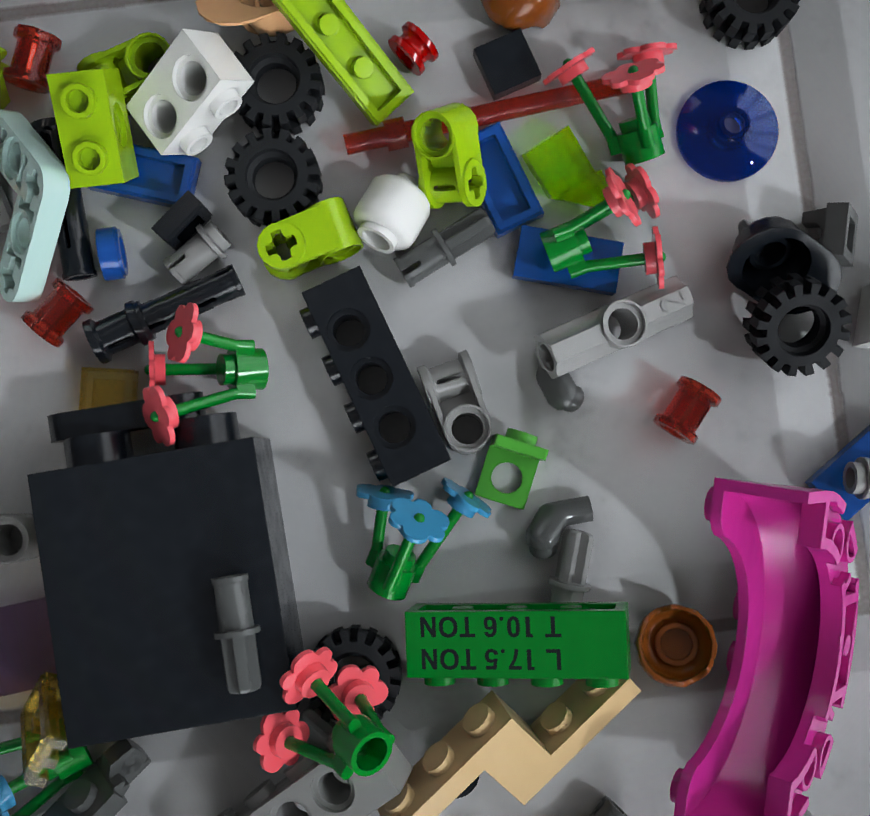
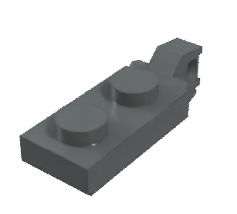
[42,739,151,816]

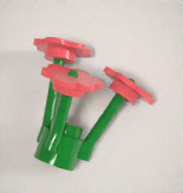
[542,42,677,165]
[539,163,666,289]
[142,302,269,447]
[253,647,395,780]

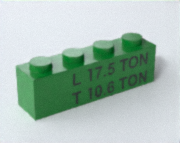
[405,602,631,688]

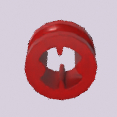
[388,21,439,76]

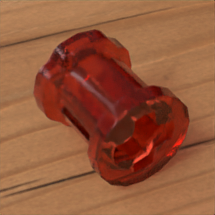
[2,24,62,94]
[21,277,94,348]
[653,376,722,445]

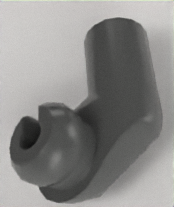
[536,365,584,412]
[526,496,593,559]

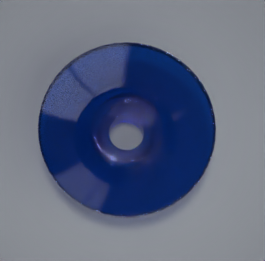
[676,80,779,182]

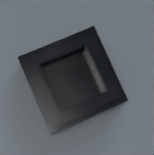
[473,28,542,101]
[151,190,212,251]

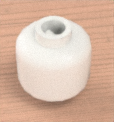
[353,173,431,254]

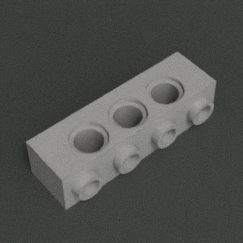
[218,734,413,816]

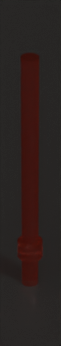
[343,78,645,155]

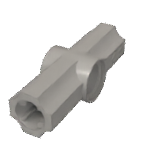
[534,276,695,379]

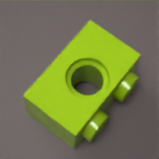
[46,68,139,189]

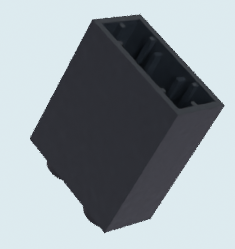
[27,412,304,749]

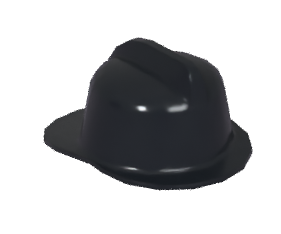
[726,216,842,315]

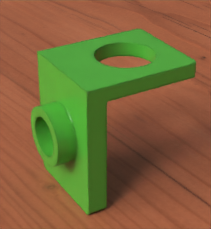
[475,428,549,510]

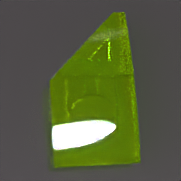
[521,125,608,208]

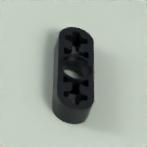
[47,392,206,443]

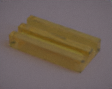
[20,671,67,788]

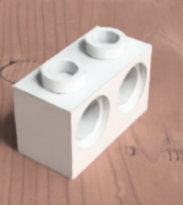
[126,29,255,156]

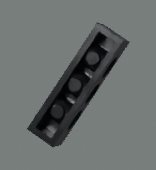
[299,265,451,487]

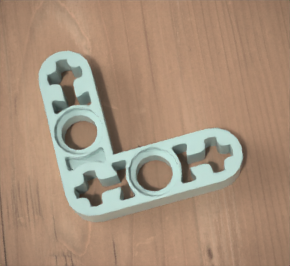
[0,109,70,302]

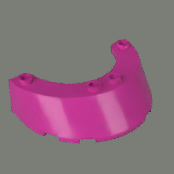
[670,477,859,816]

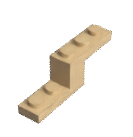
[377,678,641,816]

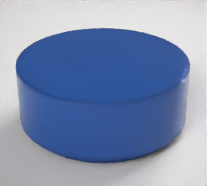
[95,226,128,281]

